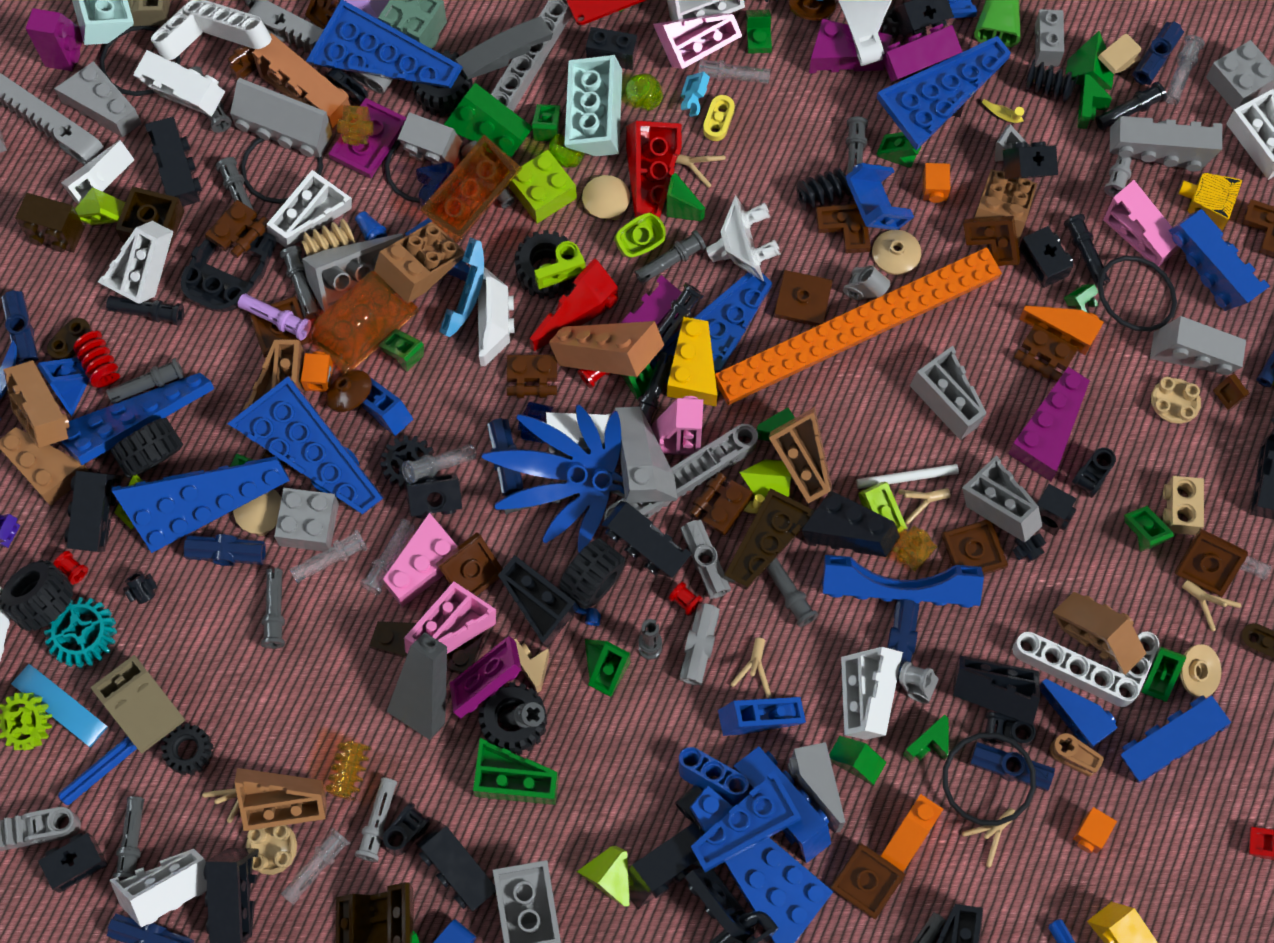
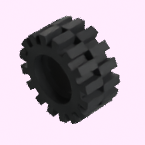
[161,724,214,775]

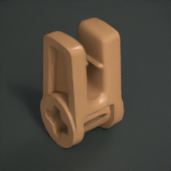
[1049,733,1104,777]

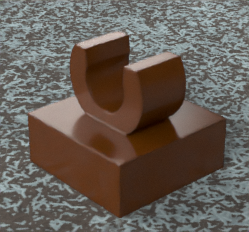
[1213,374,1250,410]

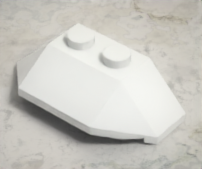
[478,267,515,366]

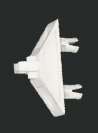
[706,195,781,282]

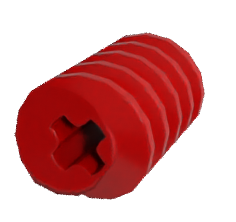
[73,331,120,388]

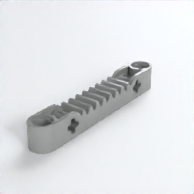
[248,0,393,94]
[0,73,104,165]
[605,424,758,530]
[0,807,81,851]

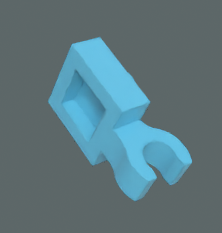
[681,72,710,117]

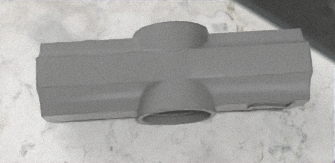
[680,520,731,599]
[680,603,720,685]

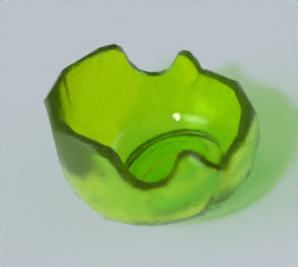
[625,73,663,111]
[548,134,585,168]

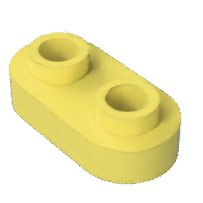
[703,95,735,141]

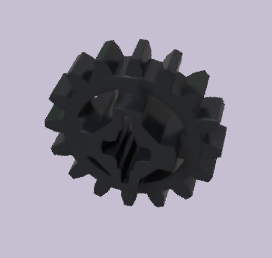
[380,435,437,490]

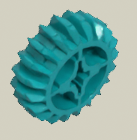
[44,597,117,668]

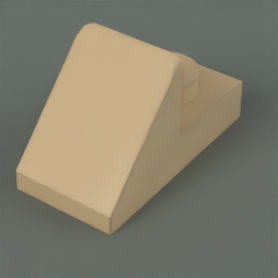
[1097,34,1142,74]
[514,639,549,693]

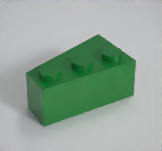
[444,83,532,157]
[473,738,559,805]

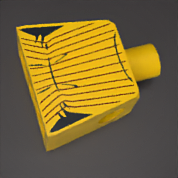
[1178,173,1242,230]

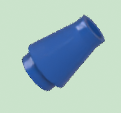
[355,211,387,241]

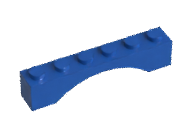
[822,555,984,608]

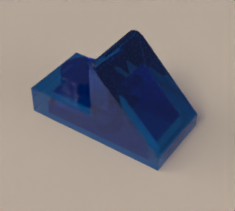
[416,162,455,213]
[518,402,554,443]

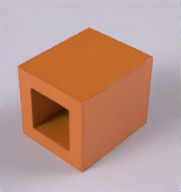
[922,163,950,203]
[301,351,333,392]
[1073,807,1117,853]

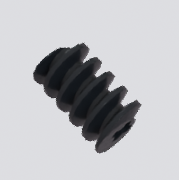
[1025,59,1079,102]
[796,168,851,211]

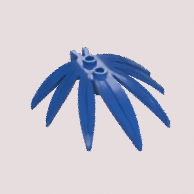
[482,404,624,552]

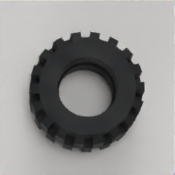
[412,50,473,117]
[515,230,576,299]
[111,418,183,478]
[559,538,626,609]
[0,560,73,631]
[479,682,547,755]

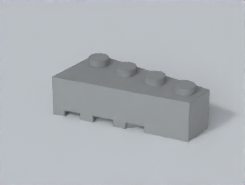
[1109,116,1222,172]

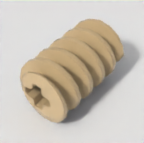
[302,219,355,256]

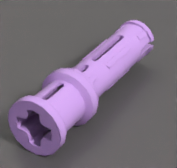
[238,293,311,341]

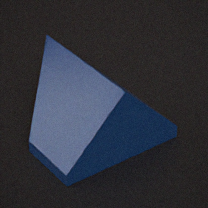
[37,357,89,417]

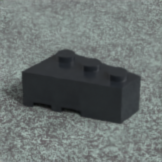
[145,117,202,206]
[1250,428,1274,520]
[64,471,122,552]
[802,491,900,557]
[601,501,692,578]
[498,555,580,648]
[953,655,1040,725]
[415,822,496,911]
[628,822,704,910]
[203,848,259,943]
[937,904,983,943]

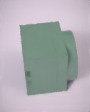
[378,0,447,49]

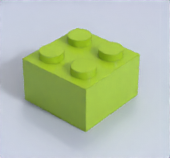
[508,150,577,223]

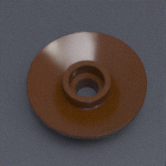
[789,0,836,20]
[326,370,372,412]

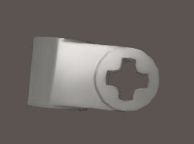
[843,265,890,300]
[899,661,939,704]

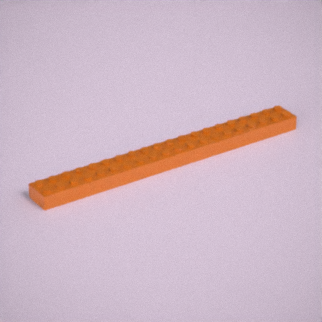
[715,247,1002,405]

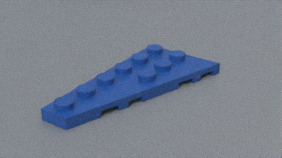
[306,0,463,89]
[876,36,1011,151]
[649,272,772,384]
[58,373,214,465]
[227,376,384,514]
[112,456,290,553]
[689,786,833,943]

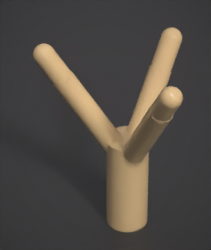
[676,154,726,188]
[898,488,951,524]
[1182,580,1241,631]
[731,638,771,699]
[202,788,239,823]
[962,808,1015,868]

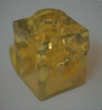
[337,105,373,146]
[892,525,938,571]

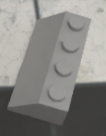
[230,78,333,157]

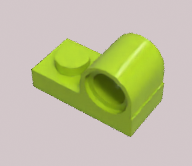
[534,241,586,289]
[859,481,908,533]

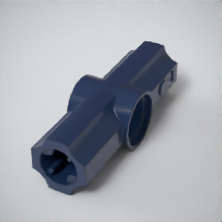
[1132,21,1184,85]
[1,290,39,365]
[487,418,524,496]
[184,534,266,566]
[887,600,920,682]
[970,742,1055,792]
[107,914,194,943]

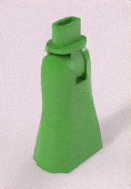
[974,0,1020,47]

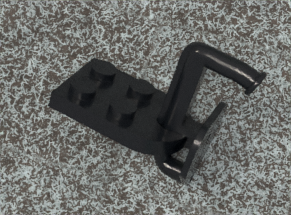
[685,868,779,943]

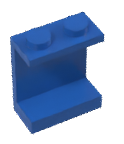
[845,163,914,230]

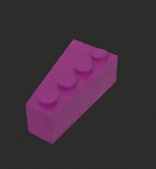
[1008,367,1090,482]

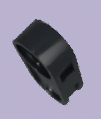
[325,68,369,105]

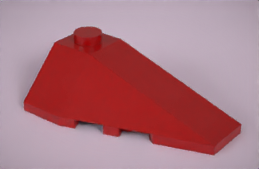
[626,121,682,218]
[530,258,618,351]

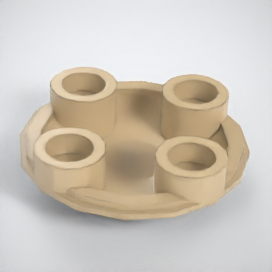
[582,175,630,220]
[1151,377,1201,424]
[233,489,282,536]
[246,825,297,875]

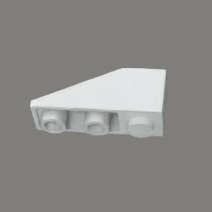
[61,140,134,204]

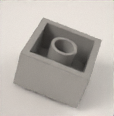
[1206,40,1274,110]
[398,112,463,169]
[274,488,339,552]

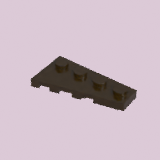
[723,488,815,590]
[369,621,485,674]

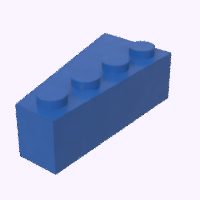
[1169,209,1270,311]
[1120,695,1231,783]
[734,746,832,864]

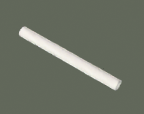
[856,464,959,489]

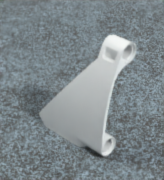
[834,0,892,66]

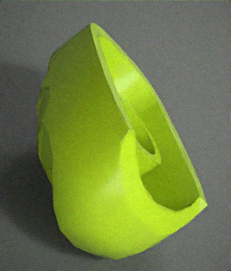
[614,213,666,258]

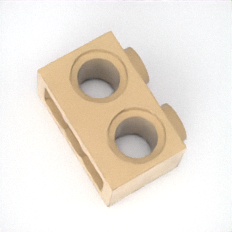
[1163,476,1204,535]

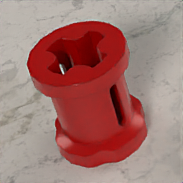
[578,369,610,388]
[53,551,88,585]
[668,582,703,616]

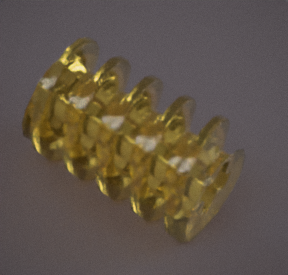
[325,741,372,801]

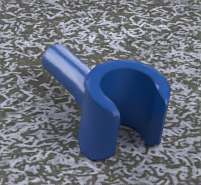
[576,607,601,626]

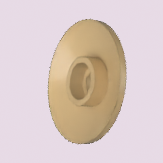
[872,230,921,275]
[1180,644,1221,698]

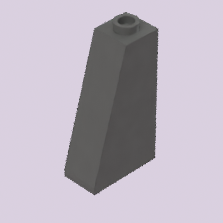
[387,632,447,740]

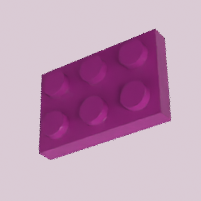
[328,98,406,179]
[449,636,522,719]

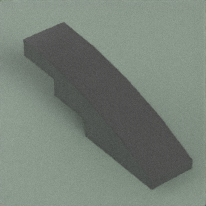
[455,16,553,80]

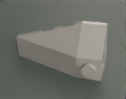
[615,407,677,503]

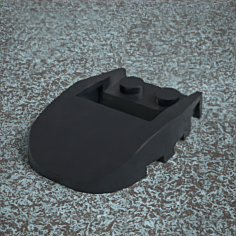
[181,229,276,312]

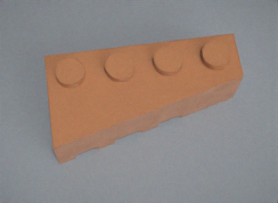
[252,33,351,129]
[549,321,664,377]

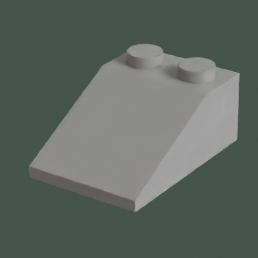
[787,742,845,833]
[493,860,561,943]

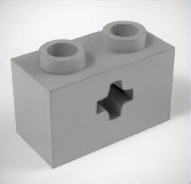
[1035,9,1064,67]

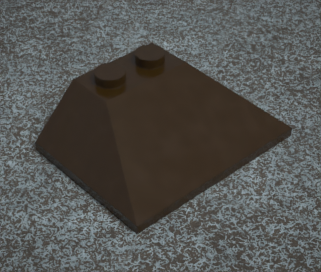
[336,882,414,943]

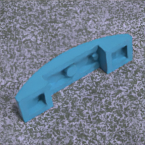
[439,237,484,337]
[11,664,108,748]

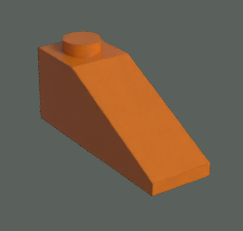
[1019,306,1104,355]
[881,794,944,872]

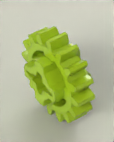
[0,692,52,751]

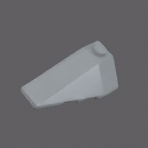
[302,233,403,312]

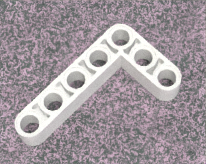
[151,0,272,60]
[1012,631,1159,707]

